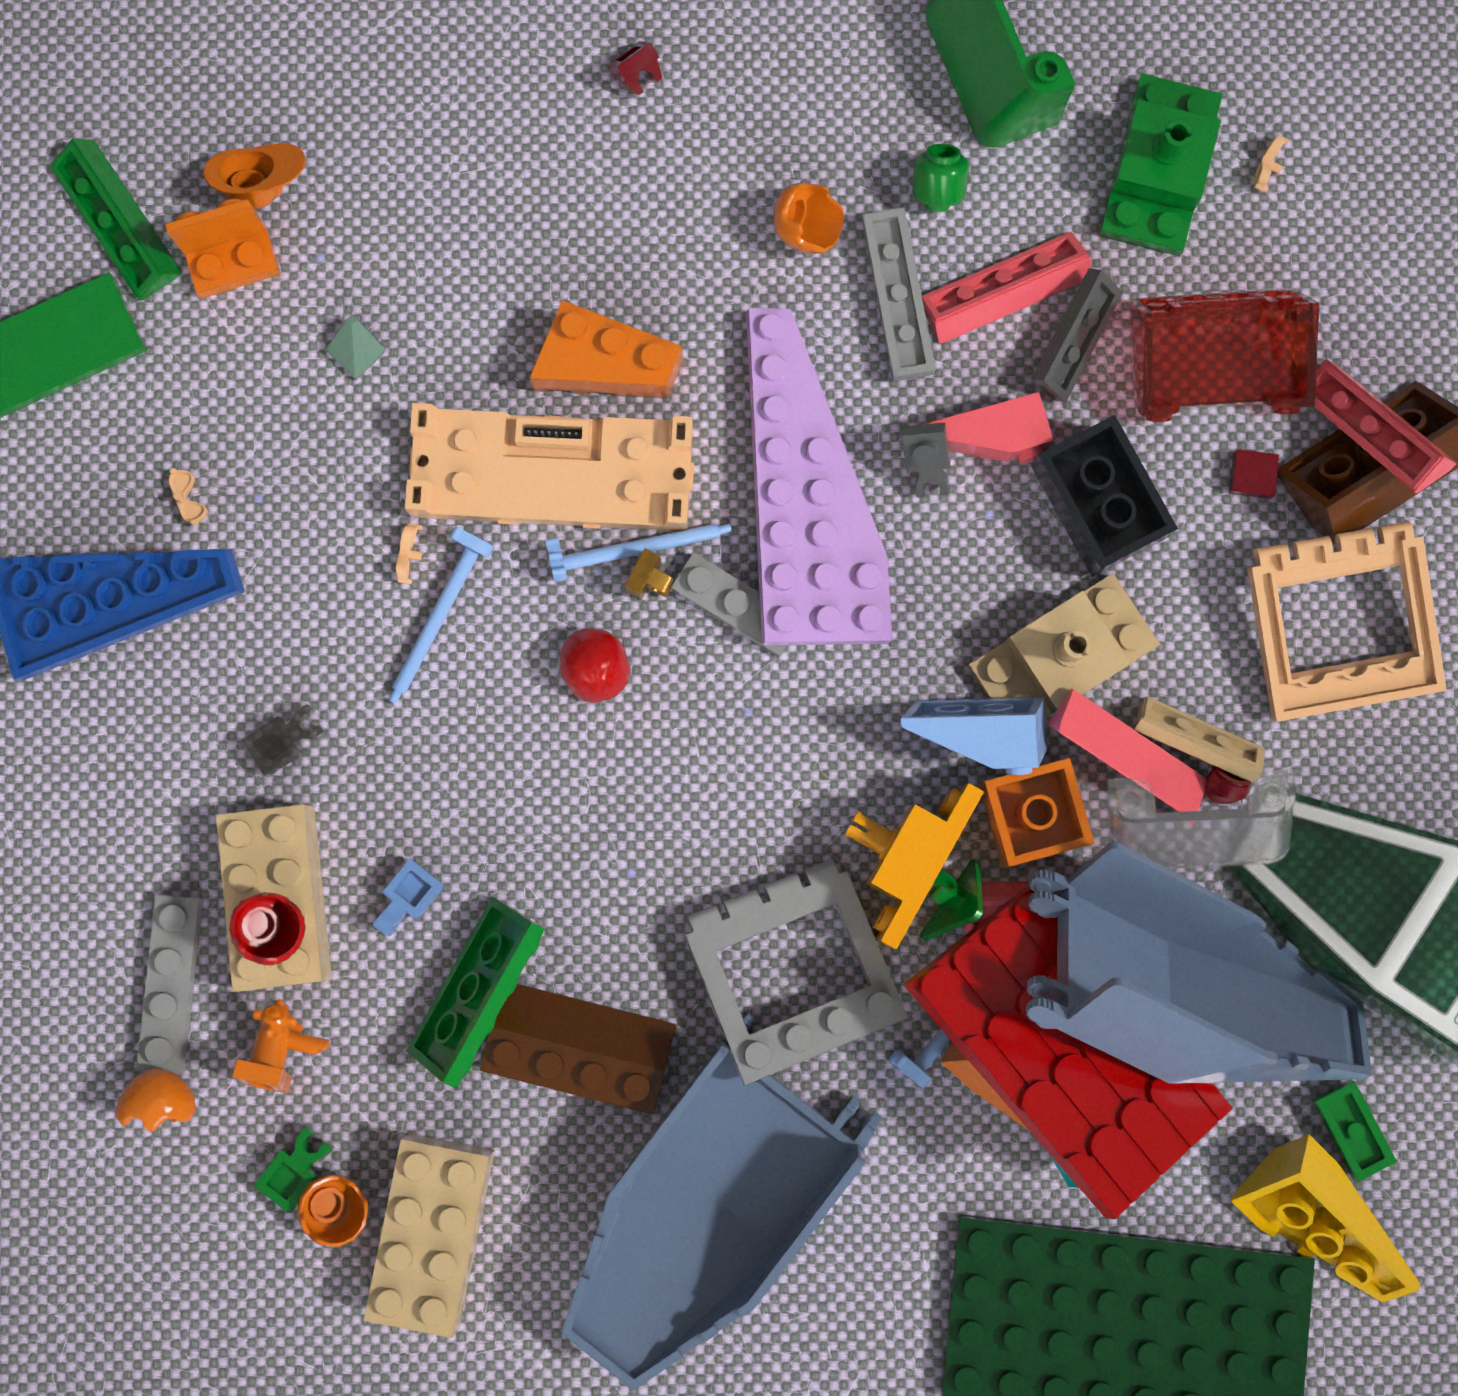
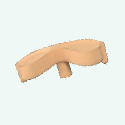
[1253,135,1289,193]
[168,468,208,526]
[396,523,423,584]

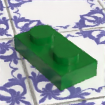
[1311,1080,1397,1182]

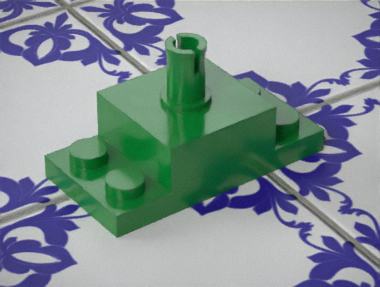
[1098,73,1223,257]

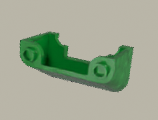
[925,0,1075,148]

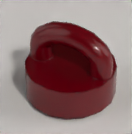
[1205,765,1253,804]

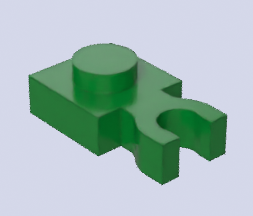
[254,1127,334,1213]

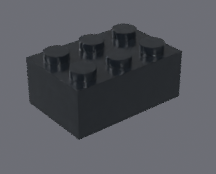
[1031,415,1178,577]

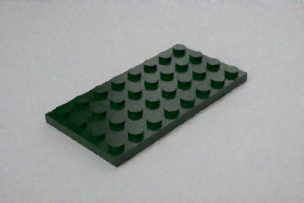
[940,1215,1315,1396]

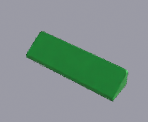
[49,138,182,301]

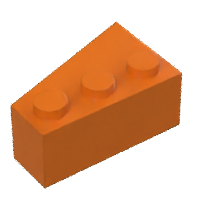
[530,300,683,399]

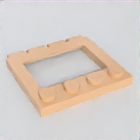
[1247,521,1447,722]

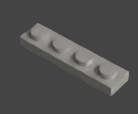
[862,207,936,382]
[136,895,203,1075]

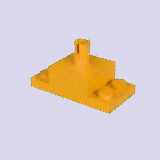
[844,783,984,949]

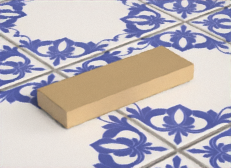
[1134,696,1265,783]

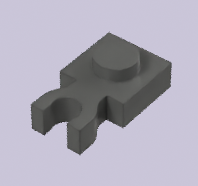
[901,422,951,498]

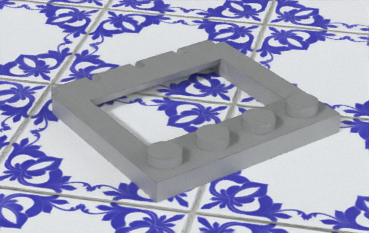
[684,859,908,1086]

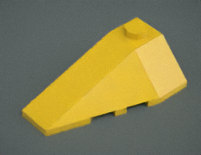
[1231,1134,1420,1303]

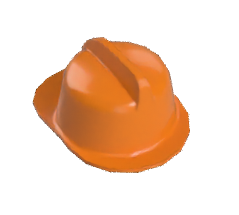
[203,143,306,210]

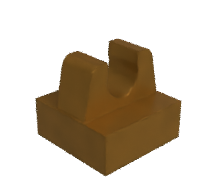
[624,548,674,600]

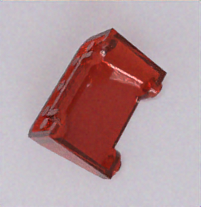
[1130,290,1319,422]

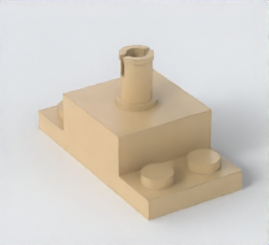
[967,573,1160,718]

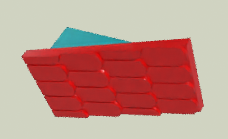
[903,887,1233,1219]

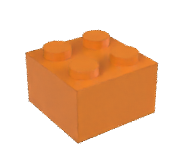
[978,758,1095,868]

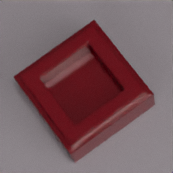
[1229,449,1279,499]

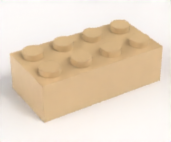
[216,804,332,992]
[363,1133,495,1338]

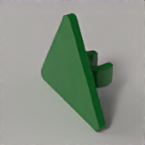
[920,859,983,941]

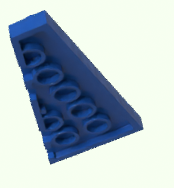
[0,549,245,680]

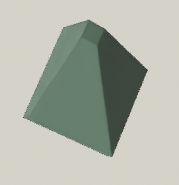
[326,315,386,380]

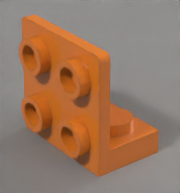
[165,199,281,299]

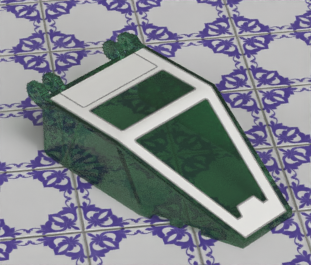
[1220,785,1458,1065]

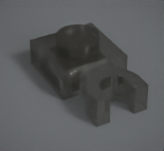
[241,704,327,777]

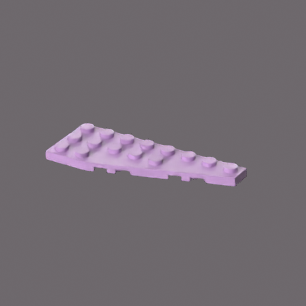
[746,308,892,645]

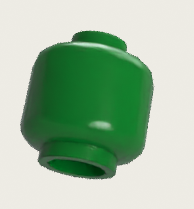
[912,144,969,212]

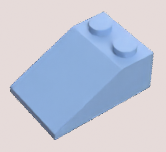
[901,697,1048,775]

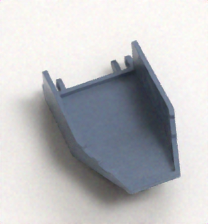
[1026,842,1372,1084]
[561,1013,882,1391]

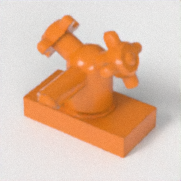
[232,999,330,1094]

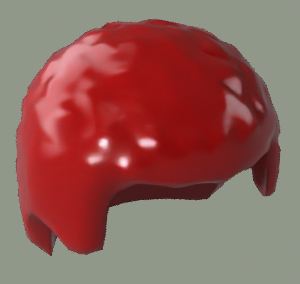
[559,627,631,703]
[229,892,306,966]

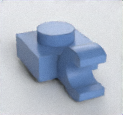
[373,858,445,937]

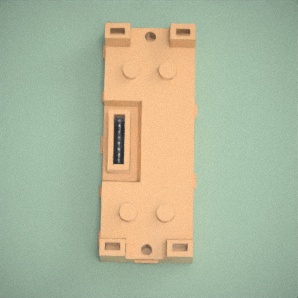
[405,403,694,531]

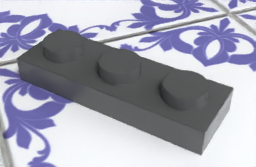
[1031,268,1123,402]

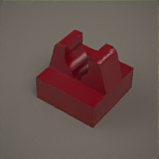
[606,41,662,95]

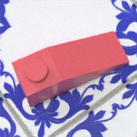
[922,392,1054,464]

